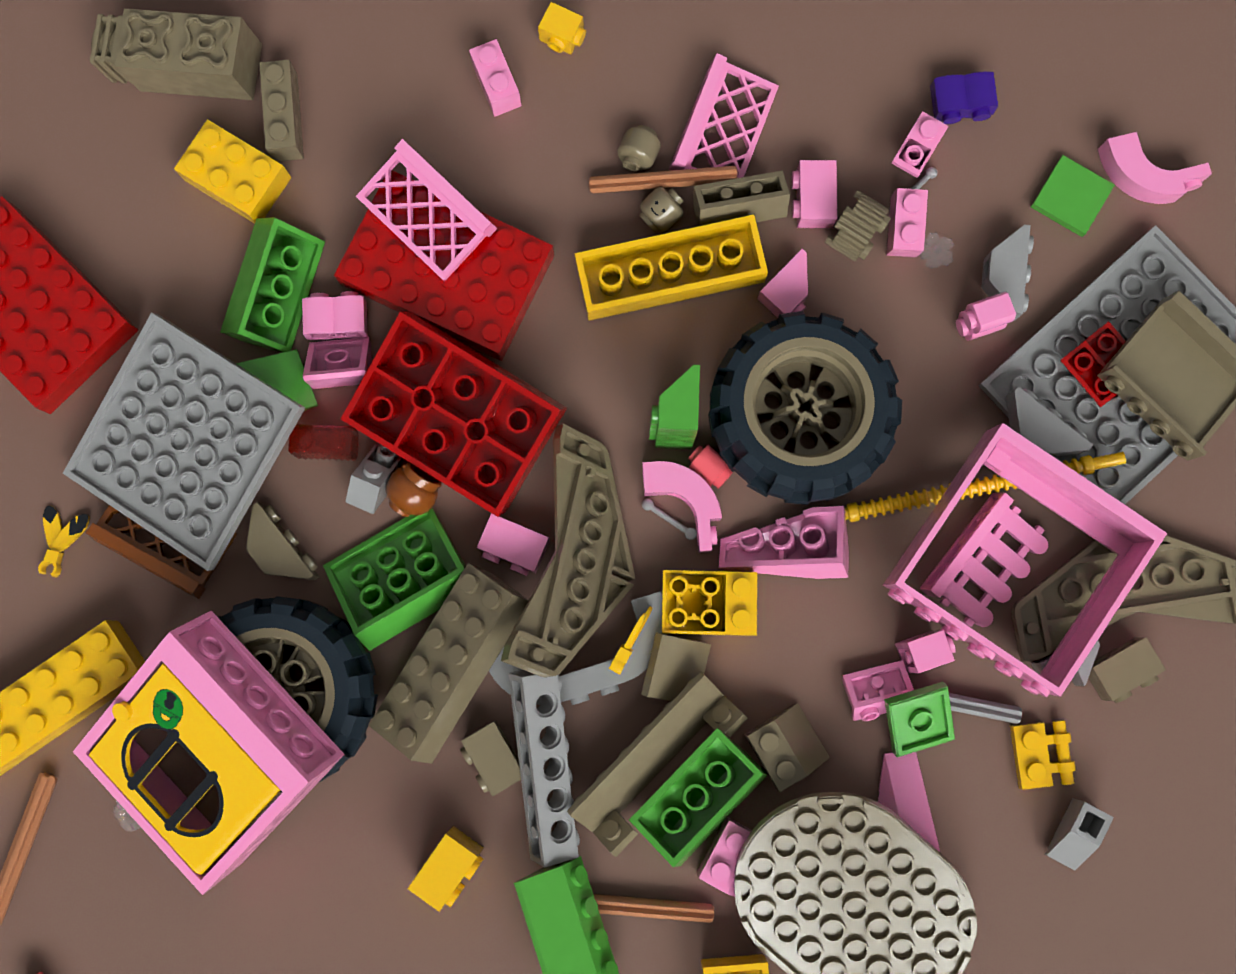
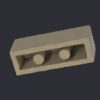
[259,60,304,161]
[693,170,790,226]

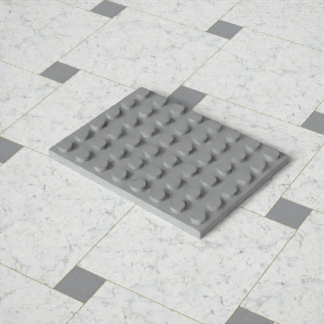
[978,225,1236,504]

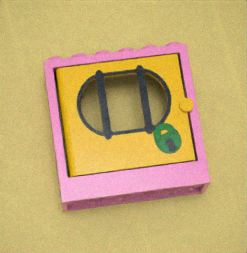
[73,611,345,895]

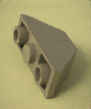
[246,502,320,580]

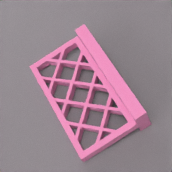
[669,53,779,178]
[356,139,497,281]

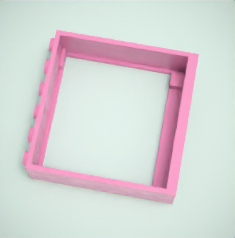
[883,423,1167,698]

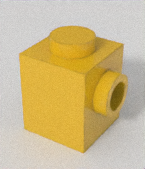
[538,2,586,55]

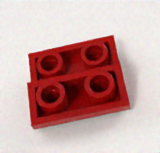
[1060,321,1126,408]

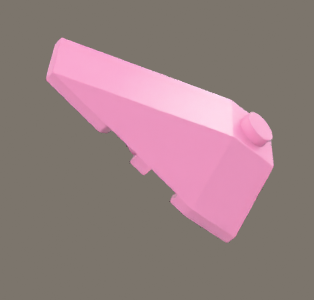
[719,506,849,579]
[878,752,940,852]

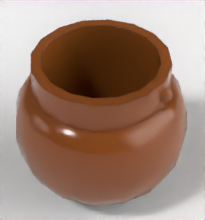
[385,462,442,517]

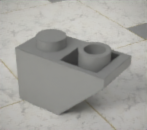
[345,442,403,514]
[1045,798,1114,870]

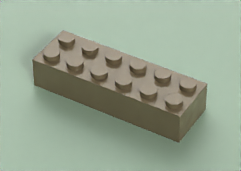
[369,563,529,764]

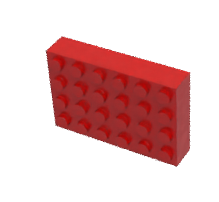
[334,170,555,361]
[0,196,139,414]
[341,311,567,517]

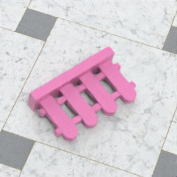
[920,492,1048,627]

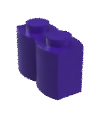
[930,72,998,124]

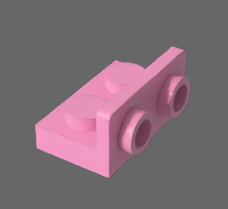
[842,660,914,721]

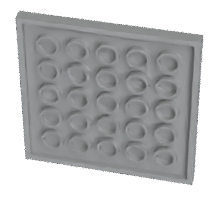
[63,312,305,571]

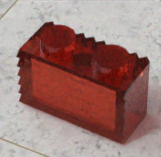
[288,424,359,461]

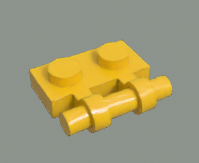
[1010,720,1076,790]

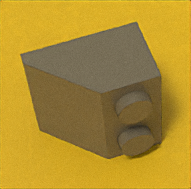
[744,703,830,792]

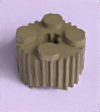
[824,190,891,261]

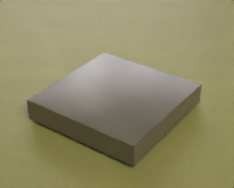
[641,633,711,701]

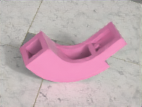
[1097,132,1212,204]
[642,461,722,553]

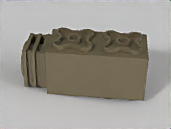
[90,8,262,100]

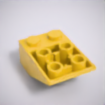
[662,570,757,636]

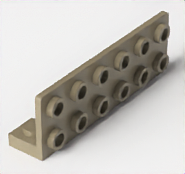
[567,672,748,857]

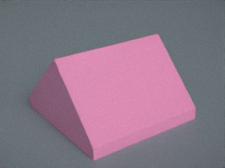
[303,337,372,389]

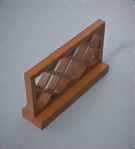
[86,505,238,599]

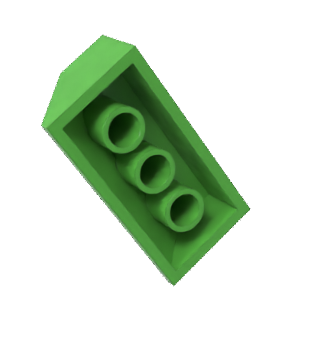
[220,217,325,353]
[649,365,700,449]
[629,728,768,868]
[514,856,619,974]

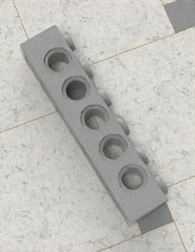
[508,670,580,868]

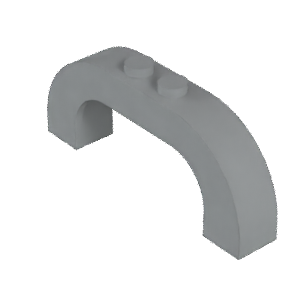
[489,591,665,705]

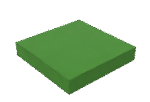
[1031,155,1115,237]
[884,682,955,757]

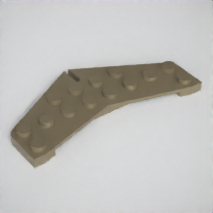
[501,423,636,678]
[1011,535,1236,662]

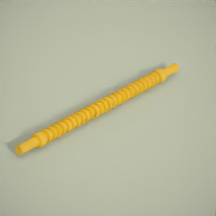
[845,452,1126,522]

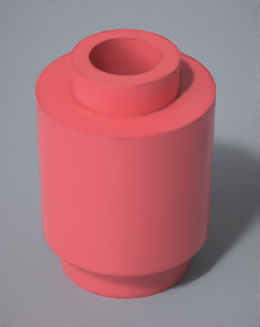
[688,444,733,489]

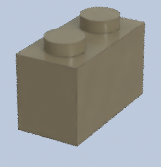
[1089,637,1166,703]
[460,720,521,797]

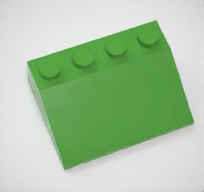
[323,508,466,651]

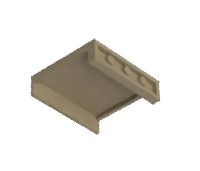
[1097,290,1236,461]

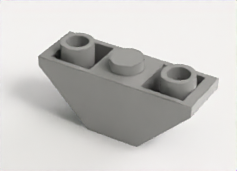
[981,224,1034,321]
[1006,386,1093,457]

